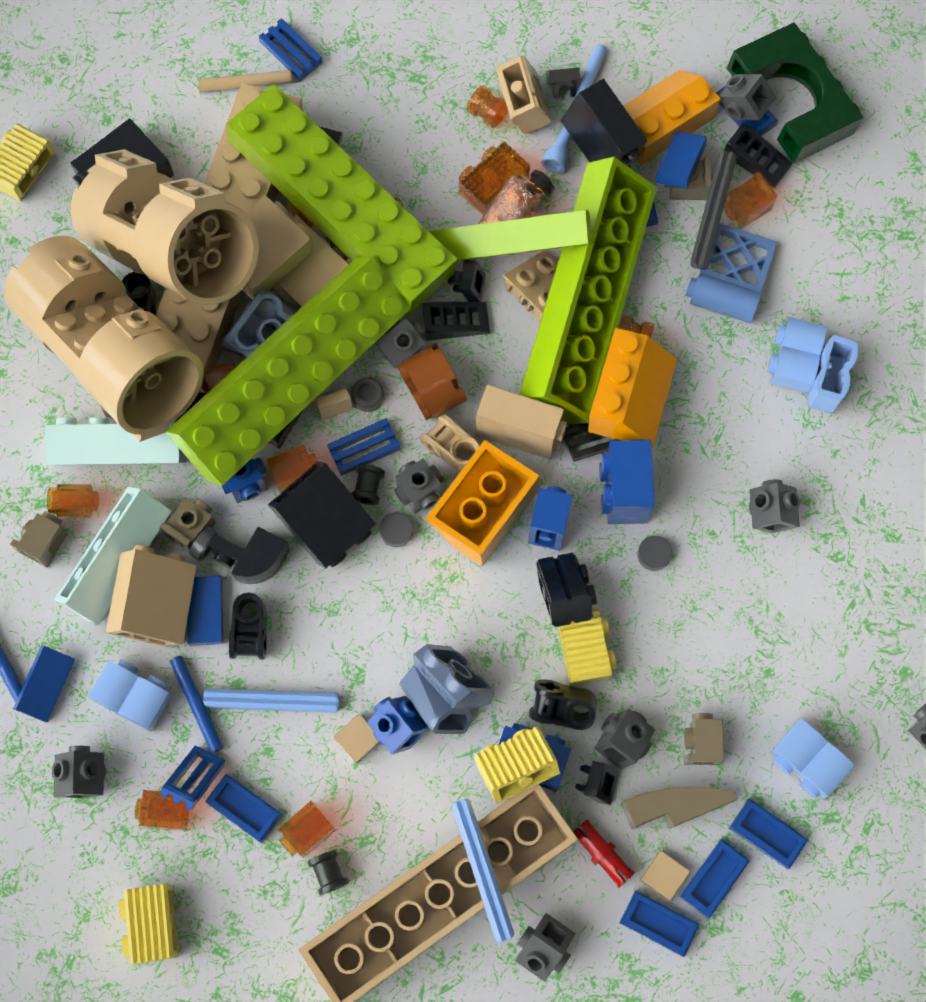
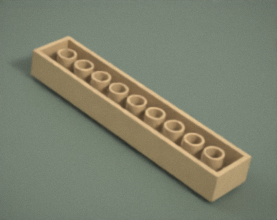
[156,83,304,393]

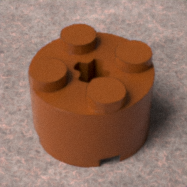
[397,343,468,421]

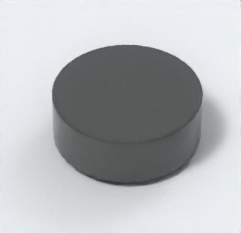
[351,377,384,412]
[379,512,413,547]
[189,527,218,561]
[637,536,672,571]

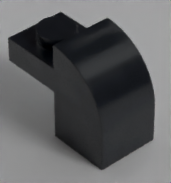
[208,527,291,584]

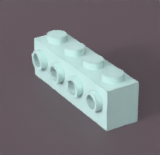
[45,418,185,465]
[54,487,172,625]

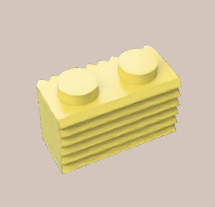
[0,123,55,201]
[558,609,616,686]
[474,726,560,804]
[119,884,179,964]

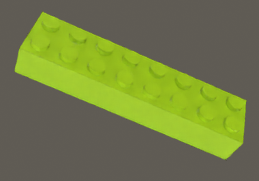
[226,83,457,316]
[519,157,657,424]
[165,257,411,486]

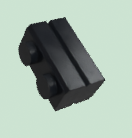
[536,552,597,627]

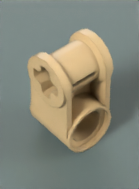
[419,414,479,473]

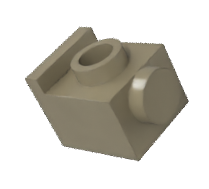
[664,157,712,200]
[160,497,216,552]
[10,511,68,568]
[684,713,724,765]

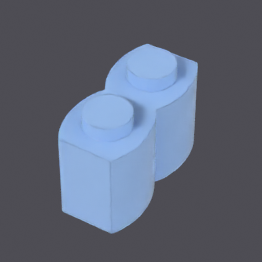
[767,317,827,393]
[808,335,858,414]
[88,659,172,732]
[770,718,855,799]

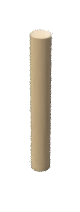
[199,70,292,92]

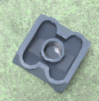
[219,288,295,358]
[399,644,495,734]

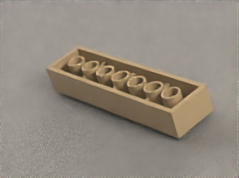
[298,784,578,1002]

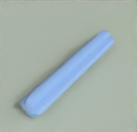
[203,688,340,713]
[452,799,514,942]

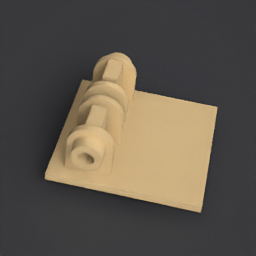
[503,251,558,323]

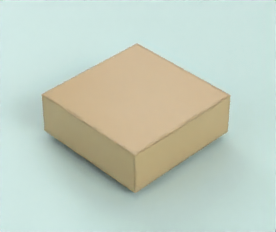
[316,388,353,420]
[333,714,380,763]
[640,850,690,901]

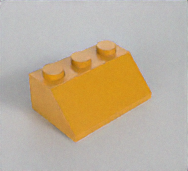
[623,70,721,166]
[588,328,677,448]
[425,440,540,567]

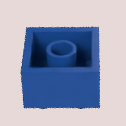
[599,440,655,524]

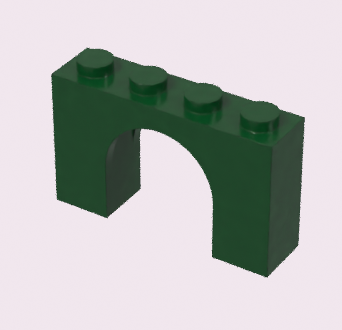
[726,22,864,164]

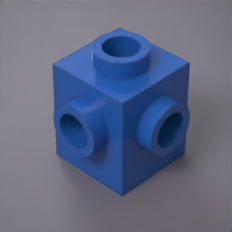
[222,457,268,503]
[367,696,430,755]

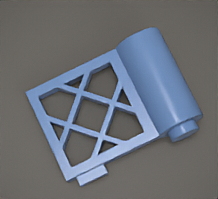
[685,223,777,324]

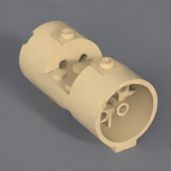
[71,149,259,305]
[4,236,204,442]

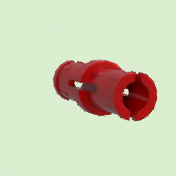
[573,819,635,888]

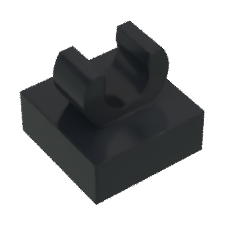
[546,67,581,99]
[447,260,486,302]
[575,761,620,805]

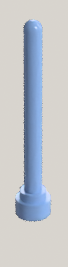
[541,44,606,173]

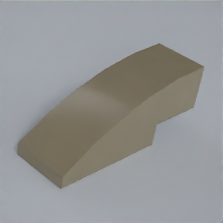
[621,787,738,829]

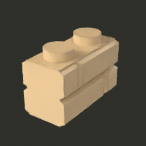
[496,55,551,134]

